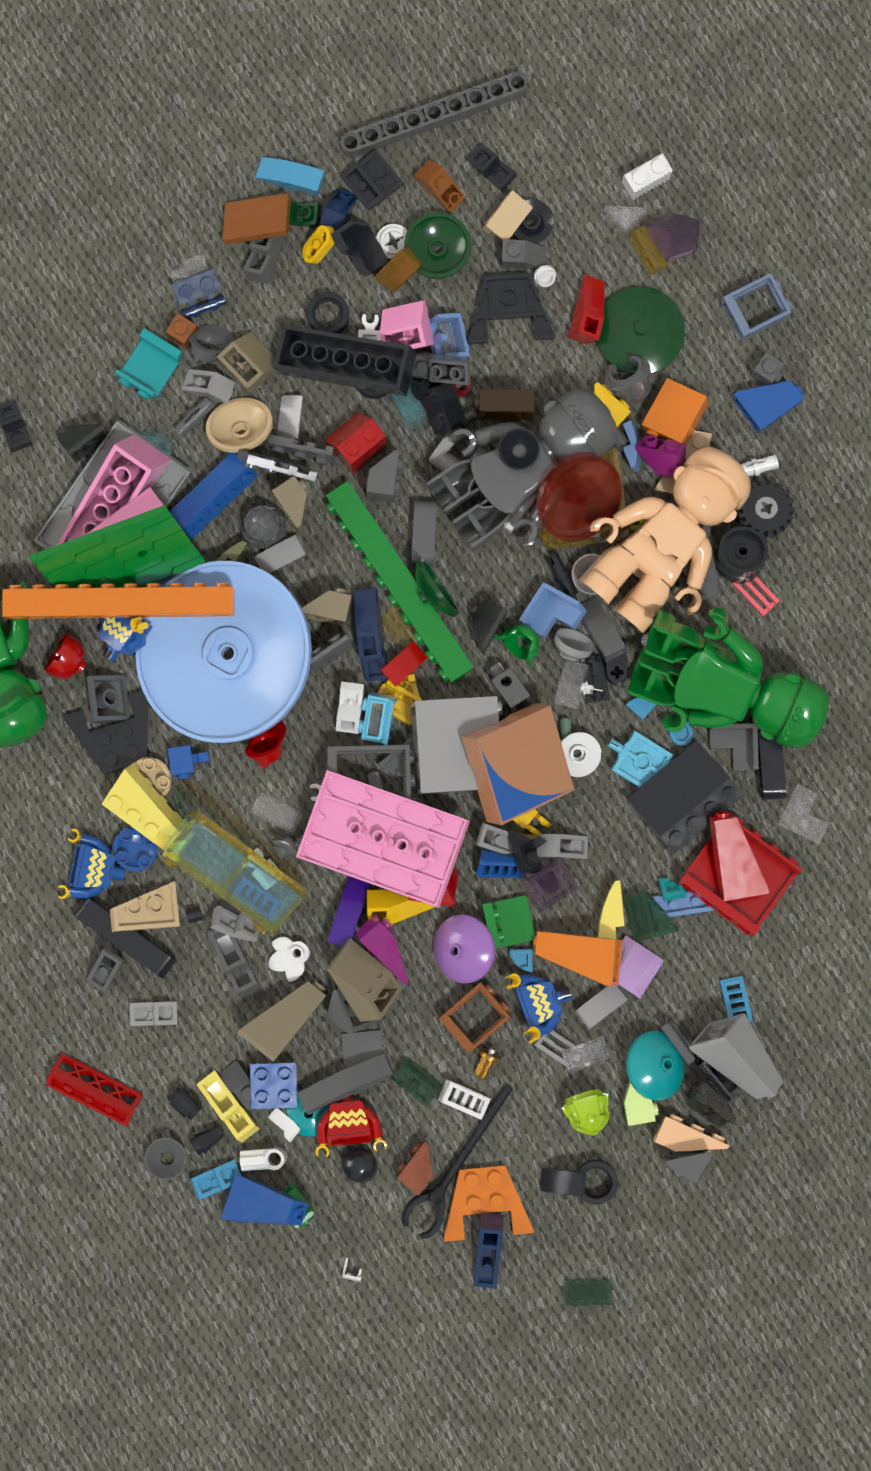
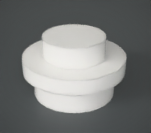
[534,265,556,287]

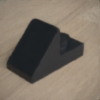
[507,829,547,874]

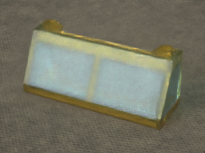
[159,809,309,935]

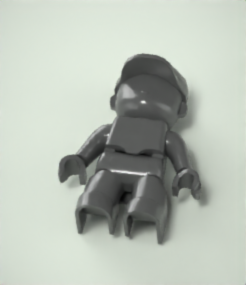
[426,389,618,552]

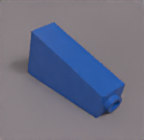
[221,1174,309,1226]

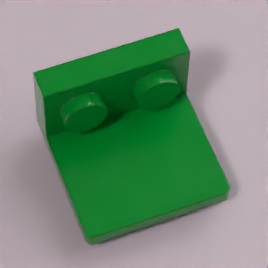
[482,895,535,949]

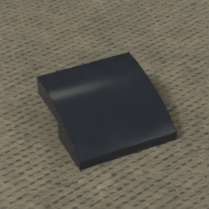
[340,149,404,211]

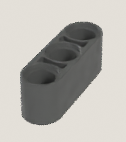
[411,500,437,566]

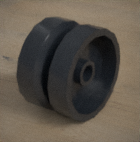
[715,526,769,584]

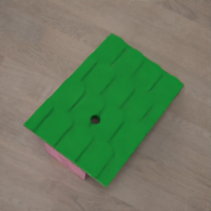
[29,487,206,588]

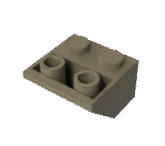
[216,332,276,395]

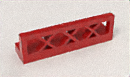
[46,1053,143,1127]

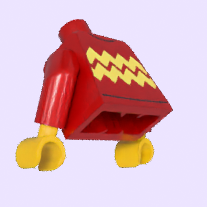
[316,1095,387,1157]

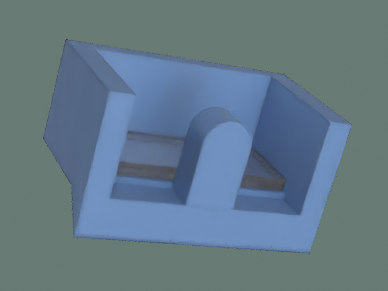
[429,313,470,359]

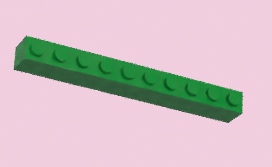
[325,481,474,684]

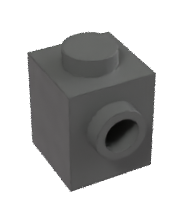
[751,352,785,386]

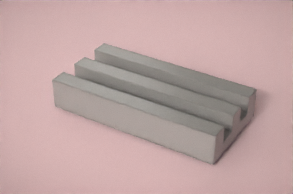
[534,1030,585,1070]

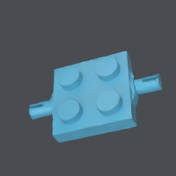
[607,731,673,787]

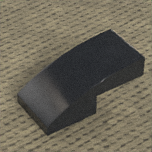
[467,143,517,192]
[0,400,33,453]
[541,1168,586,1196]

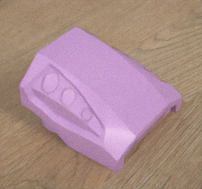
[619,935,664,999]

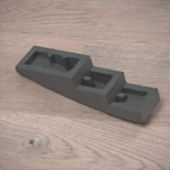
[297,1054,394,1115]

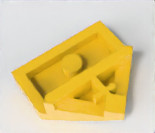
[373,674,422,727]

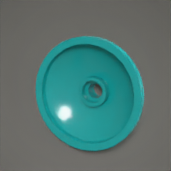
[626,1031,685,1101]

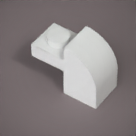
[336,682,364,734]

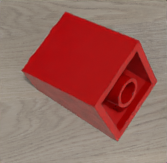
[324,412,387,475]

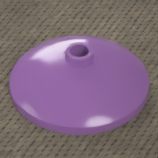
[433,914,495,983]

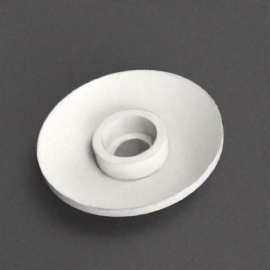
[561,732,601,777]

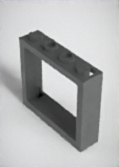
[327,745,416,801]

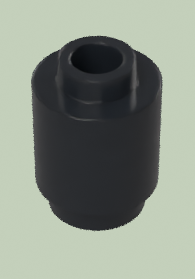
[169,1087,203,1120]

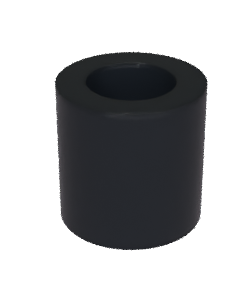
[186,906,203,923]

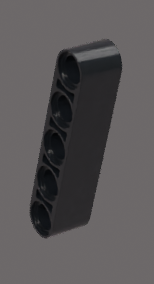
[758,728,786,800]
[73,898,177,979]

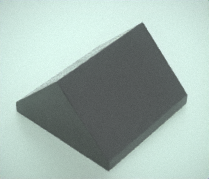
[87,675,131,724]
[662,1150,713,1184]

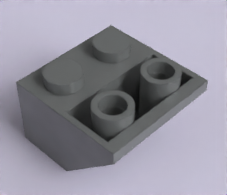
[366,450,404,503]

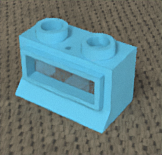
[358,692,398,745]

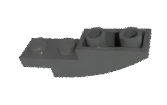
[411,352,470,385]

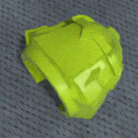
[561,1089,609,1136]

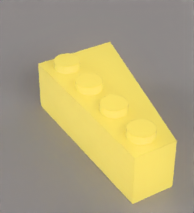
[102,763,195,858]

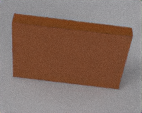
[223,193,291,245]

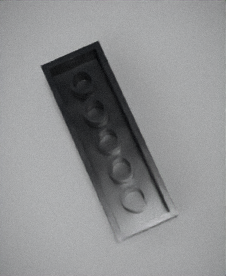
[273,324,417,397]

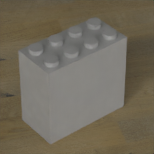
[411,696,502,794]

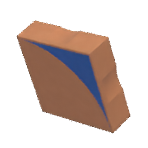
[462,703,575,825]

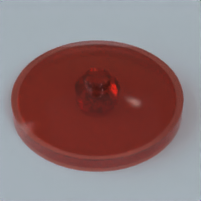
[537,453,622,542]

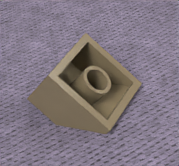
[272,476,310,535]
[302,588,353,627]

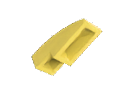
[597,880,624,939]
[196,1070,260,1143]

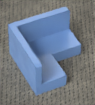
[519,582,587,639]

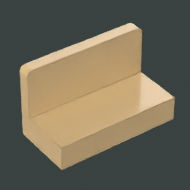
[481,190,532,240]

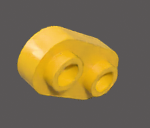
[302,225,335,264]

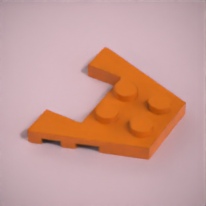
[444,1165,534,1242]

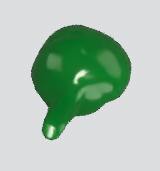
[493,624,539,668]

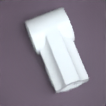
[240,1147,287,1171]

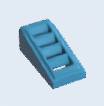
[720,976,753,1022]

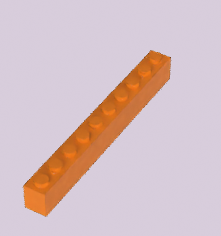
[2,583,235,619]

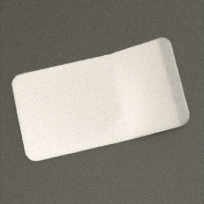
[268,1108,300,1142]

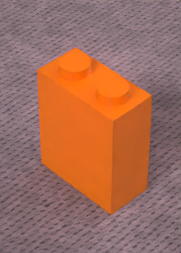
[642,378,709,445]

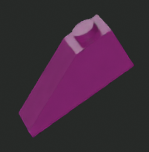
[356,914,408,985]

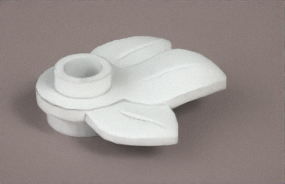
[268,937,310,982]

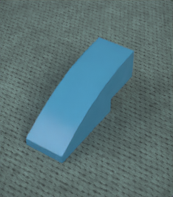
[255,157,325,197]

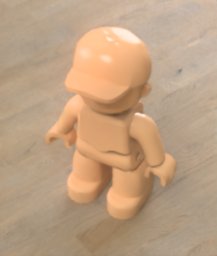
[579,447,751,633]

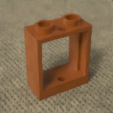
[439,982,511,1053]

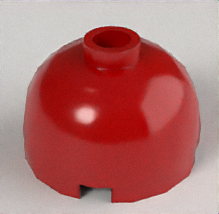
[44,633,87,679]

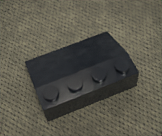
[626,741,744,854]

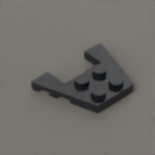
[468,273,555,345]
[63,690,148,774]

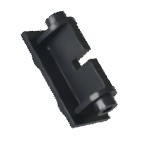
[581,655,610,703]

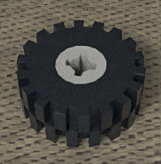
[736,480,795,539]

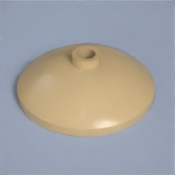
[206,398,273,453]

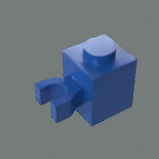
[168,745,210,780]

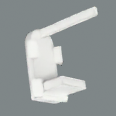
[581,681,602,695]
[342,1258,362,1282]

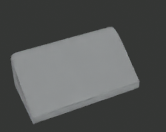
[277,395,304,441]

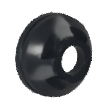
[498,428,540,470]

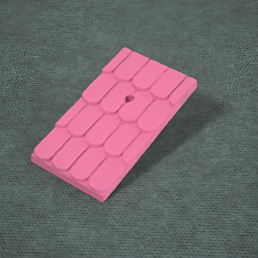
[296,770,470,908]

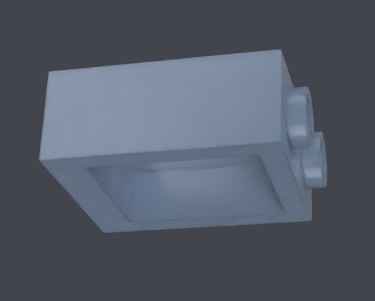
[721,273,792,341]

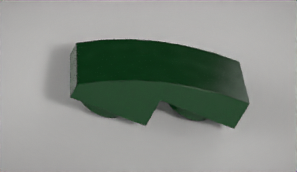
[289,200,321,227]

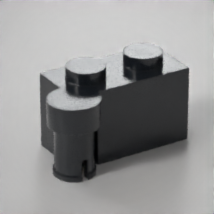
[412,381,467,435]

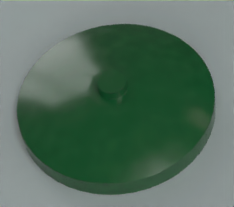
[596,287,685,375]

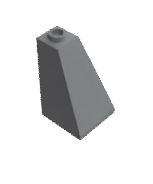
[689,1013,783,1099]

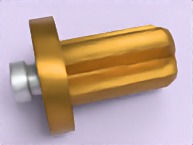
[475,1047,501,1079]

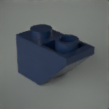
[319,188,358,231]

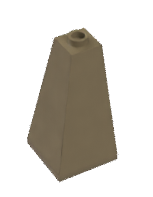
[237,980,327,1062]

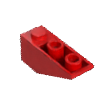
[568,274,605,345]

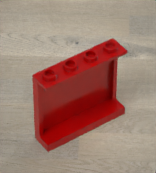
[677,817,802,938]

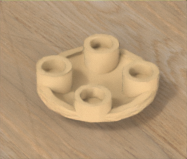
[135,757,172,797]

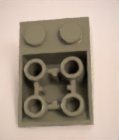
[327,939,402,1022]

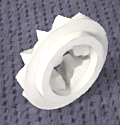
[376,224,408,259]

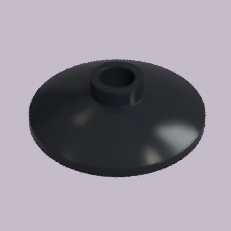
[513,199,554,243]

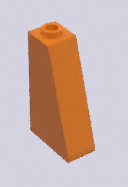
[533,931,623,986]

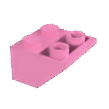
[380,300,435,349]

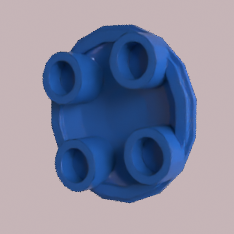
[113,826,157,871]

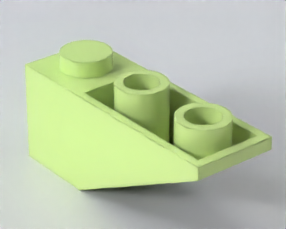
[623,1080,659,1126]

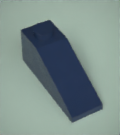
[474,1213,504,1288]

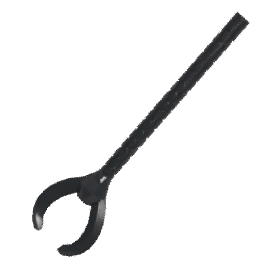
[402,1085,512,1239]

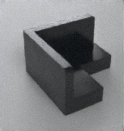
[331,220,389,276]

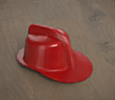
[245,721,287,769]

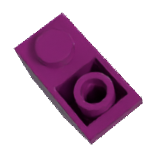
[636,435,686,478]

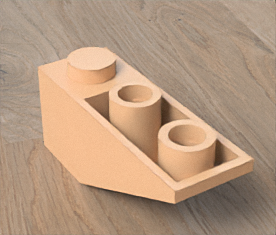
[653,1114,729,1152]

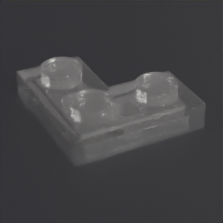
[777,784,829,845]

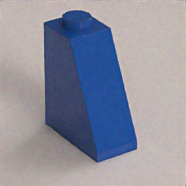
[732,381,804,434]

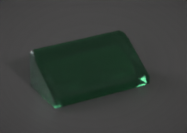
[391,1057,443,1106]
[565,1280,612,1306]

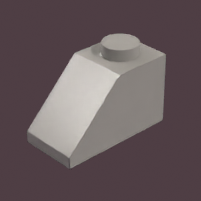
[181,369,235,403]
[537,834,588,859]

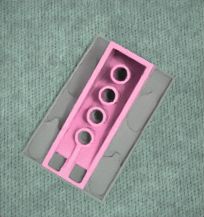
[34,420,192,549]

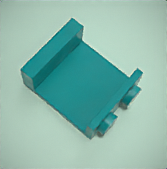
[115,328,184,401]

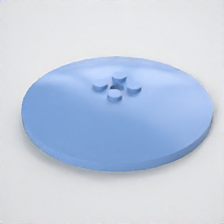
[135,561,312,743]

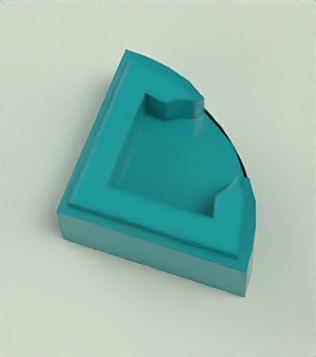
[659,878,686,901]

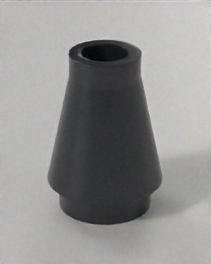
[189,1125,225,1155]

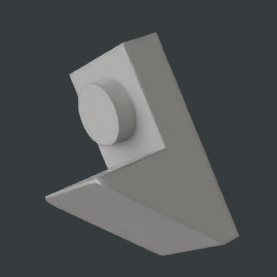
[476,823,514,856]

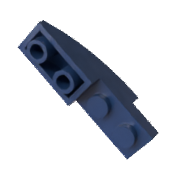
[354,588,387,682]

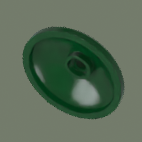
[404,212,471,279]
[415,558,459,617]

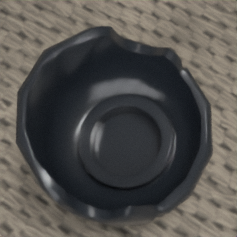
[342,1147,378,1184]

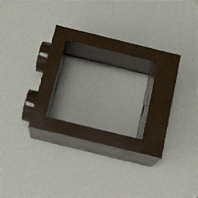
[474,389,534,421]

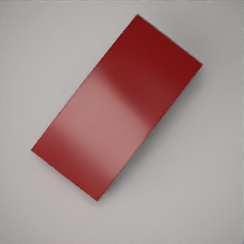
[380,641,428,687]

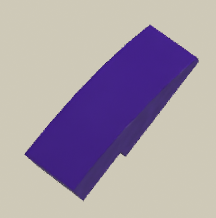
[327,876,370,947]

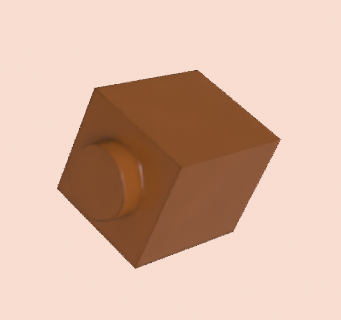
[166,313,198,350]

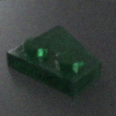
[624,892,679,942]

